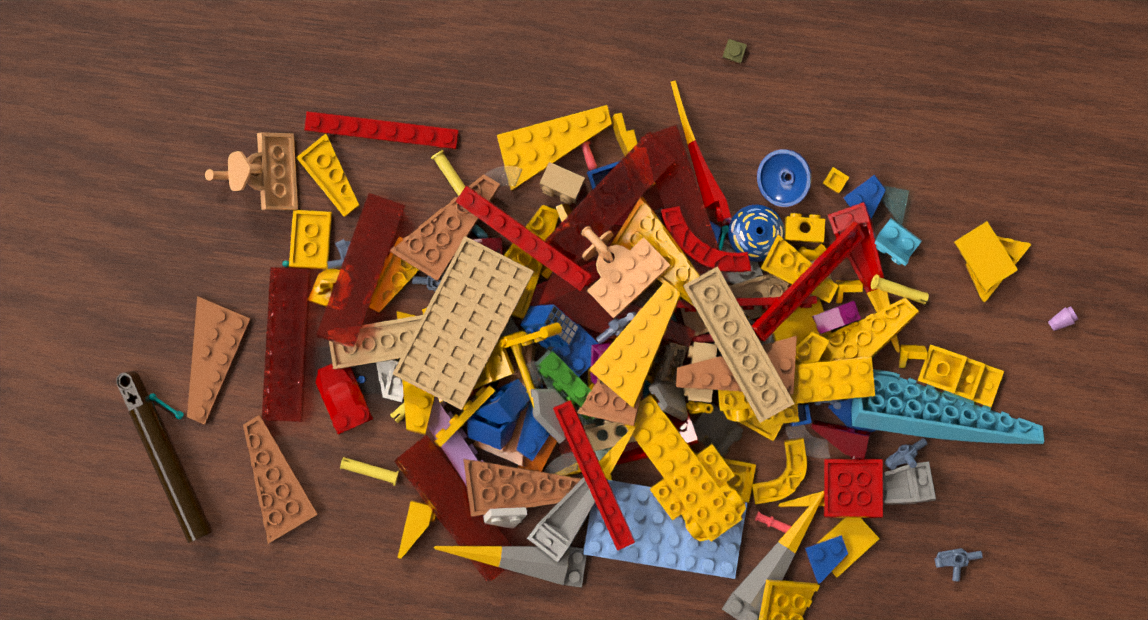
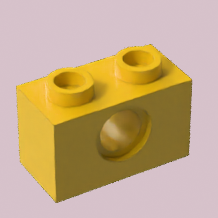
[784,213,825,243]

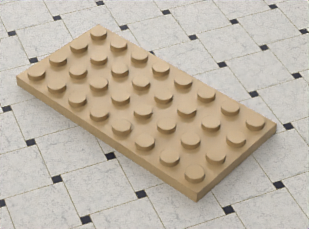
[393,236,534,410]

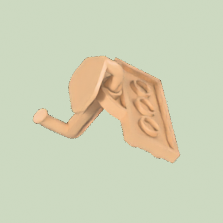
[205,132,298,210]
[581,226,671,319]

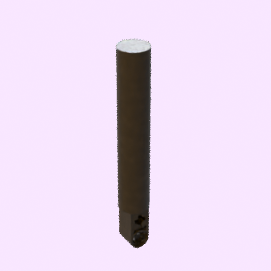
[116,371,212,543]

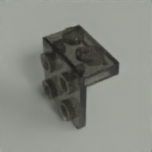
[693,403,744,457]

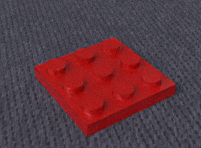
[824,459,883,518]

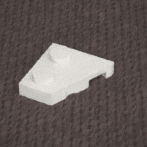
[376,360,404,402]
[483,507,527,529]

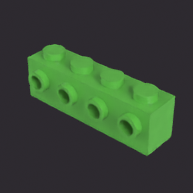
[538,351,595,421]

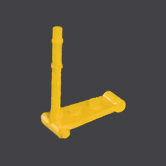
[498,322,562,408]

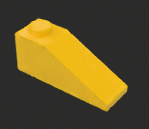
[397,501,437,559]

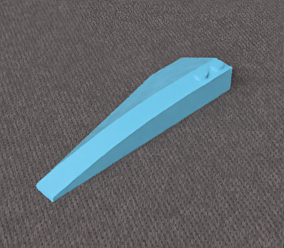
[851,369,1044,444]

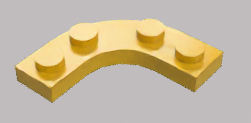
[752,437,807,504]

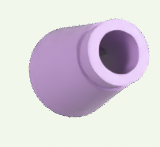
[1048,306,1078,331]

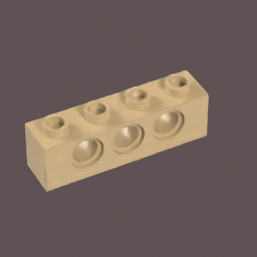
[584,420,636,451]

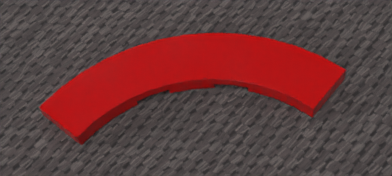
[661,206,752,273]

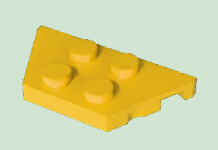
[965,236,1031,302]

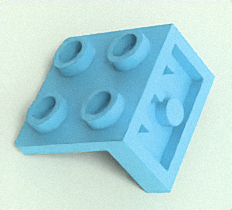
[875,218,922,266]

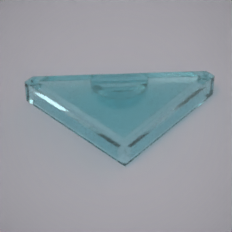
[882,185,909,225]

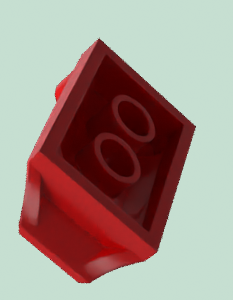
[315,364,373,434]

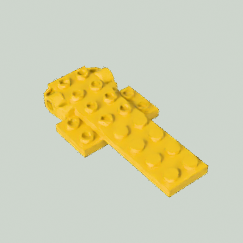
[718,357,875,426]
[624,394,746,542]

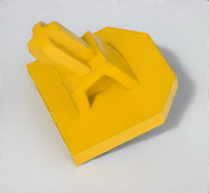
[308,268,354,312]

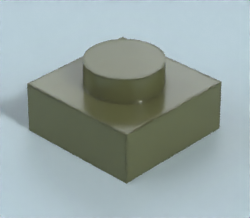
[722,39,747,64]

